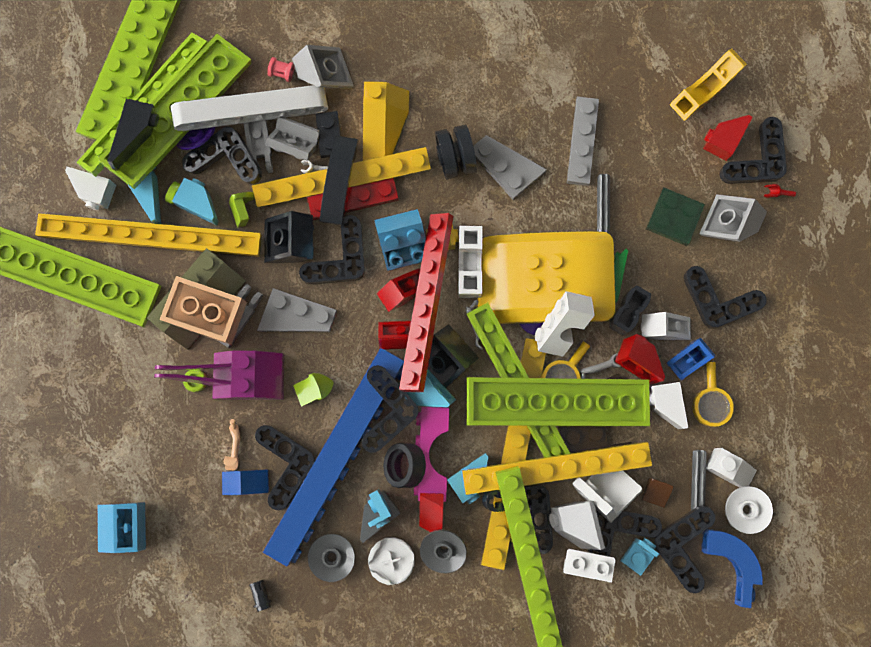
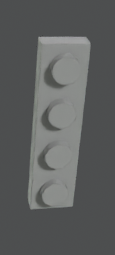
[567,96,599,186]

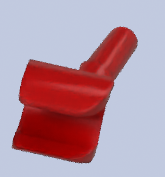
[764,184,796,198]

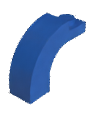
[701,529,763,608]

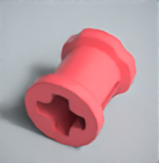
[267,57,295,82]

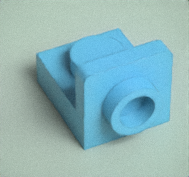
[368,489,392,529]
[620,538,659,576]

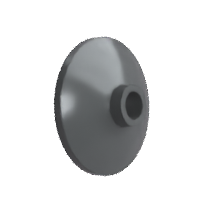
[420,530,467,573]
[308,534,355,582]

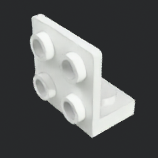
[572,471,642,523]

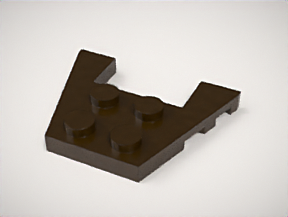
[558,374,632,453]

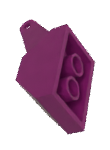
[154,351,285,400]

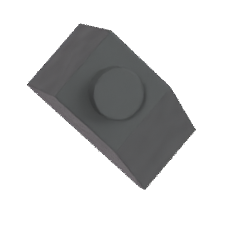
[360,491,401,543]

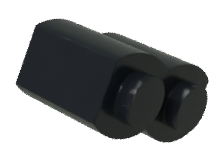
[609,285,651,336]

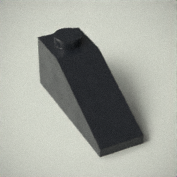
[107,99,159,171]

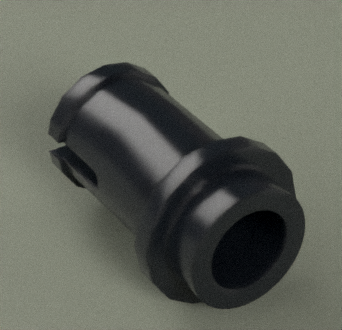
[249,580,272,612]

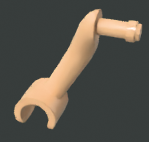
[224,419,241,471]

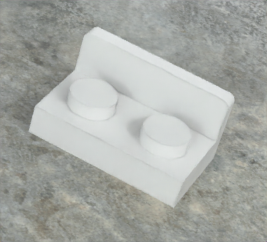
[563,549,615,582]

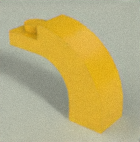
[670,48,747,121]

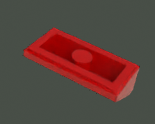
[378,321,411,350]
[419,493,444,532]

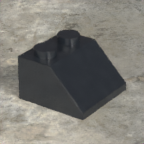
[264,211,314,263]
[428,324,479,388]

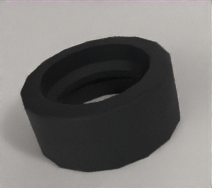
[383,443,426,488]

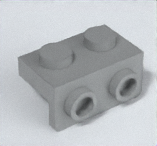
[266,116,320,161]

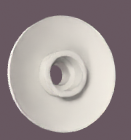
[725,486,773,534]

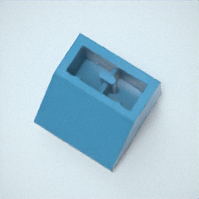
[374,209,426,271]
[98,502,146,553]

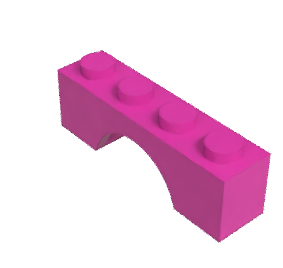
[414,407,449,502]

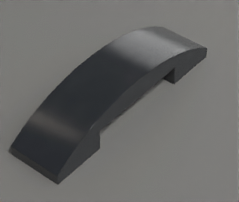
[319,135,359,226]

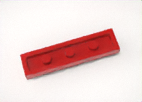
[307,177,399,220]

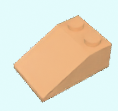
[160,276,247,345]

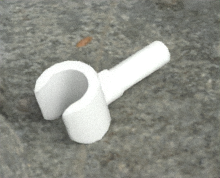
[301,160,328,174]

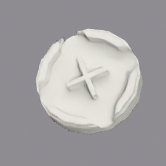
[368,537,415,585]

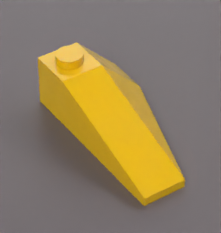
[363,82,409,161]

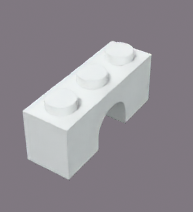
[458,226,482,298]
[535,291,595,356]

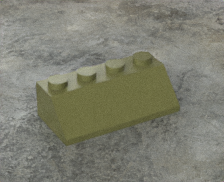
[147,248,246,350]

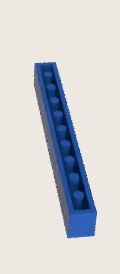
[263,348,404,567]

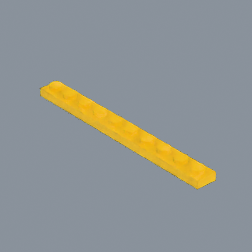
[35,213,262,257]
[481,338,546,570]

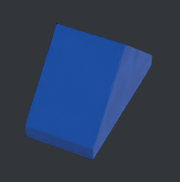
[667,338,716,380]
[222,470,269,495]

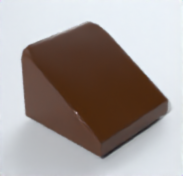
[642,478,674,508]

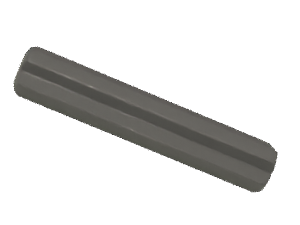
[597,174,610,234]
[691,450,707,519]

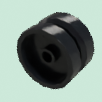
[435,124,477,180]

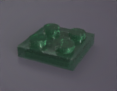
[646,187,705,246]

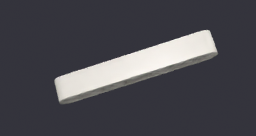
[171,85,328,131]

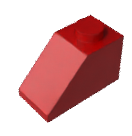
[703,115,753,161]
[376,268,420,312]
[615,334,665,385]

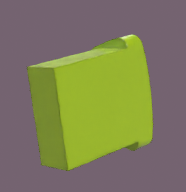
[229,192,255,228]
[293,373,334,407]

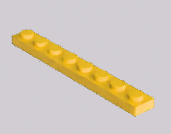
[252,147,431,207]
[462,442,652,495]

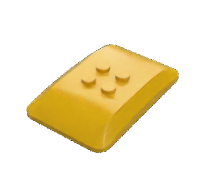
[478,232,615,324]

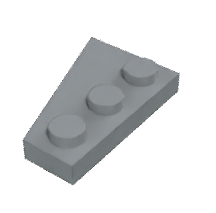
[473,135,547,200]
[257,288,337,332]

